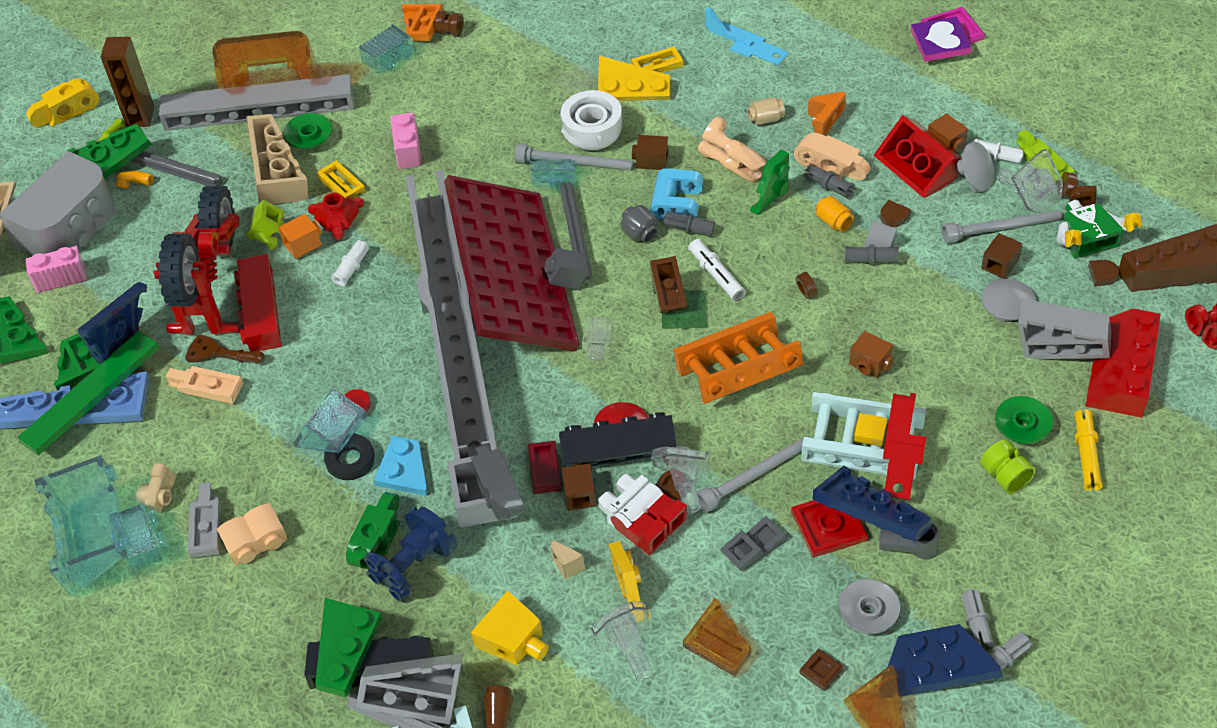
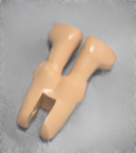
[697,116,766,183]

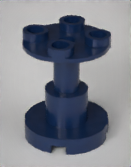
[364,506,457,602]

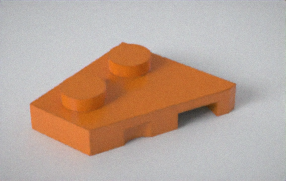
[402,4,445,41]

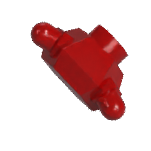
[308,192,364,240]

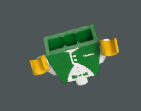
[1057,200,1142,259]

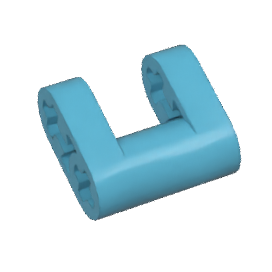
[650,169,704,219]

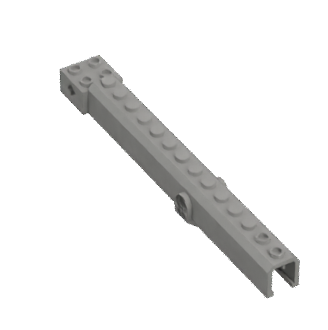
[406,169,517,528]

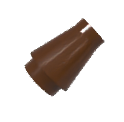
[483,686,514,728]

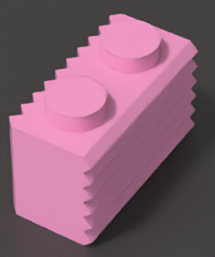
[391,113,422,169]
[26,246,87,293]

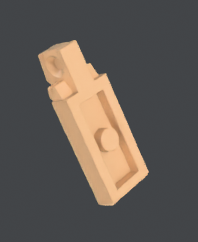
[166,366,244,404]

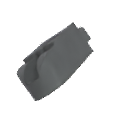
[471,444,524,520]

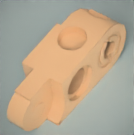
[794,133,870,181]

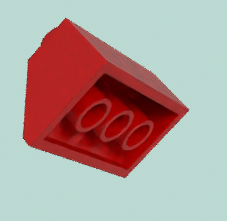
[1085,308,1161,418]

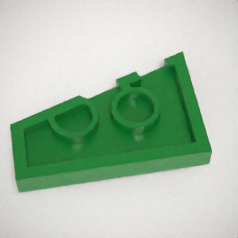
[0,296,48,363]

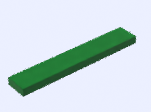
[17,331,160,456]

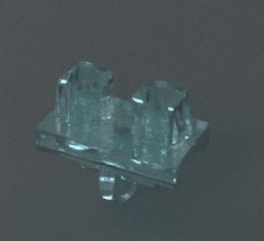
[530,159,576,190]

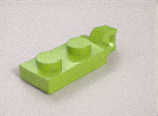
[1016,129,1075,186]

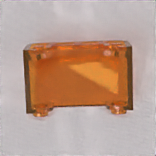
[212,31,320,89]

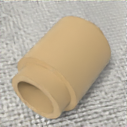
[747,97,785,126]

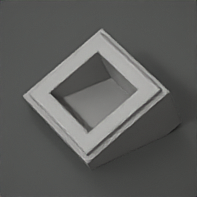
[864,220,897,247]

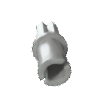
[962,589,994,649]
[984,633,1032,682]

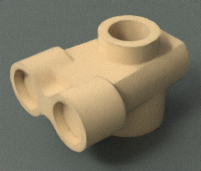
[136,463,177,513]

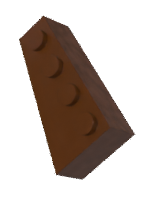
[1119,224,1217,292]

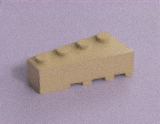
[247,114,309,204]

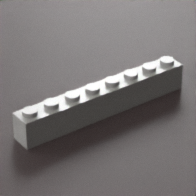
[159,74,354,131]

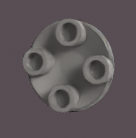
[957,142,994,193]
[982,279,1036,323]

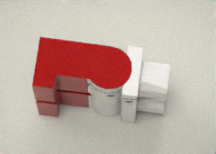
[598,473,687,556]

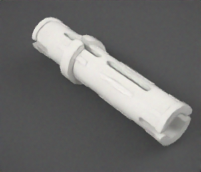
[688,239,746,302]

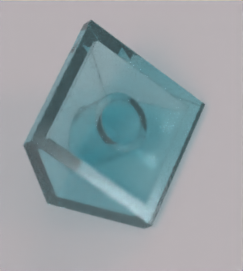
[293,388,367,453]

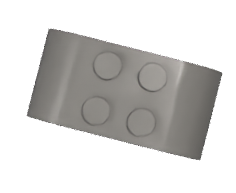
[0,151,115,256]

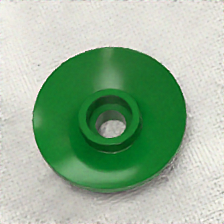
[284,113,332,149]
[995,396,1053,444]

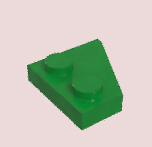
[750,149,790,215]

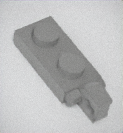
[188,483,221,558]

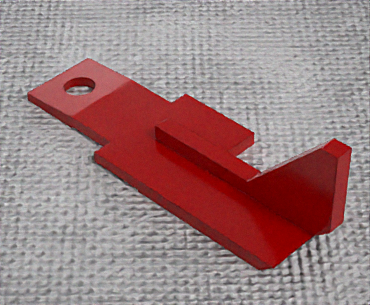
[883,393,926,500]

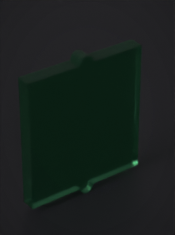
[662,289,706,330]

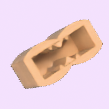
[217,503,288,565]

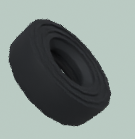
[324,433,375,480]

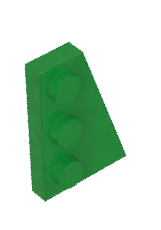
[66,124,152,179]
[315,598,382,698]

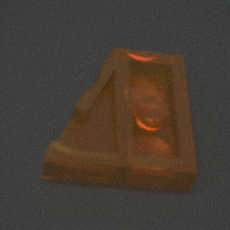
[683,598,751,677]

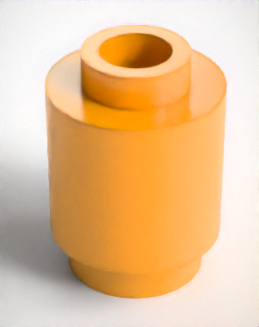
[816,196,854,232]

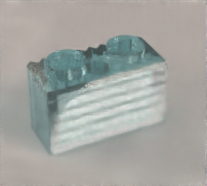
[359,24,415,75]
[111,502,168,572]

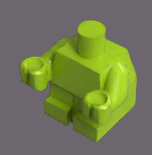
[246,200,285,250]

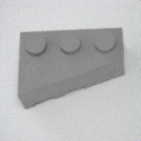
[1018,298,1112,359]

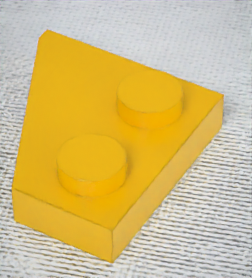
[608,541,644,621]

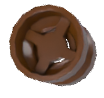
[435,10,464,36]

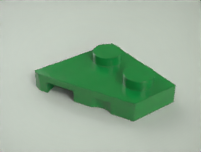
[54,333,100,391]

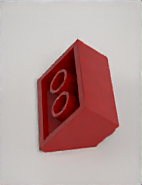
[873,115,962,198]

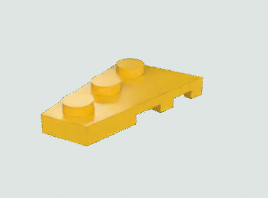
[598,56,670,101]

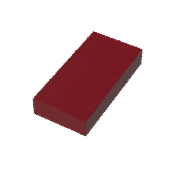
[528,440,562,494]

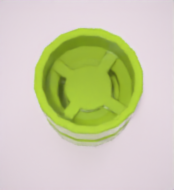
[980,439,1036,494]

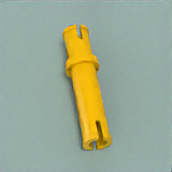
[1074,409,1103,490]

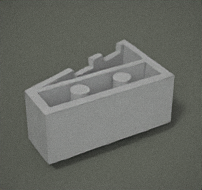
[356,653,464,725]

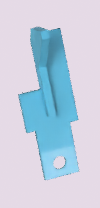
[705,7,789,65]

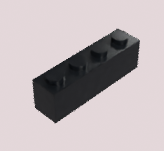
[559,412,677,467]
[304,635,434,689]

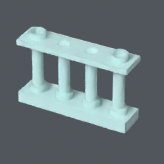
[801,392,926,479]

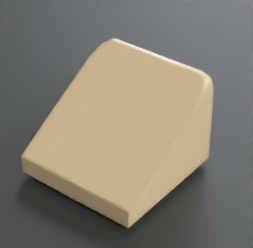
[550,541,585,579]

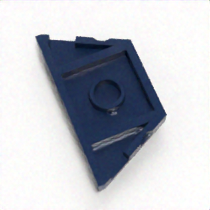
[78,282,147,364]
[879,624,1003,699]

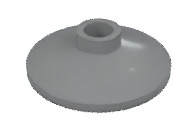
[838,579,900,634]

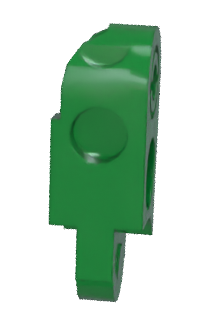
[346,492,401,569]

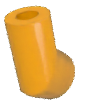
[115,170,154,189]

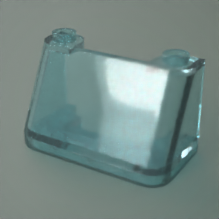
[35,455,132,596]

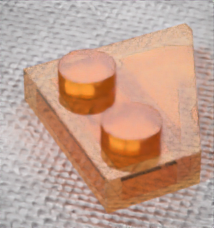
[843,665,905,728]

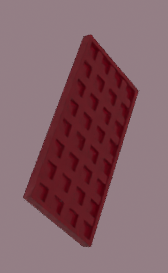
[444,175,580,351]

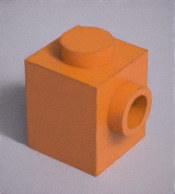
[278,214,322,259]

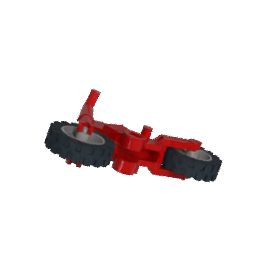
[154,186,240,335]

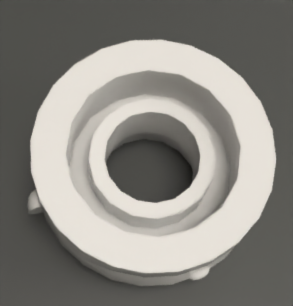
[561,90,622,151]

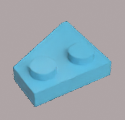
[374,436,428,496]

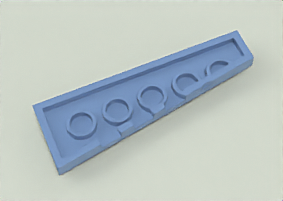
[0,372,150,429]

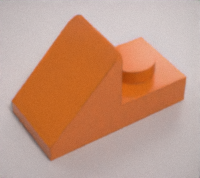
[808,91,846,136]

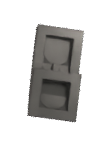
[720,516,787,571]

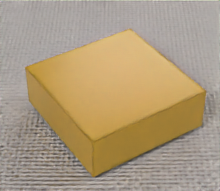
[854,413,888,446]

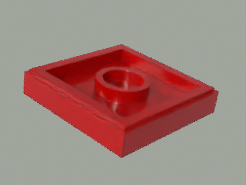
[791,500,868,558]

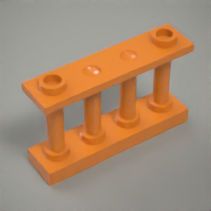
[673,312,803,404]

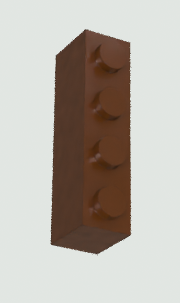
[100,37,155,127]

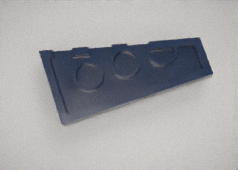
[812,466,932,542]

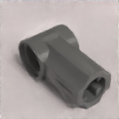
[879,523,940,560]

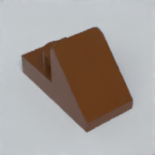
[650,256,687,314]

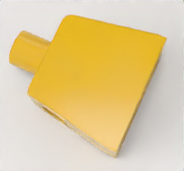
[471,591,549,665]

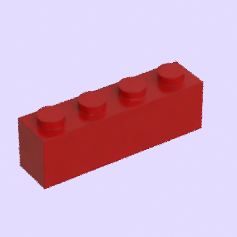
[234,254,282,352]

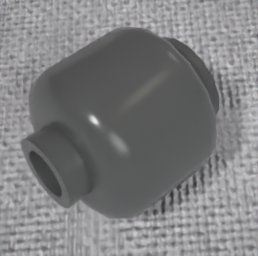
[621,205,659,243]

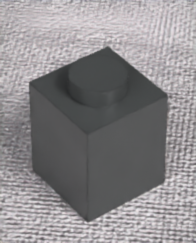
[545,248,589,290]

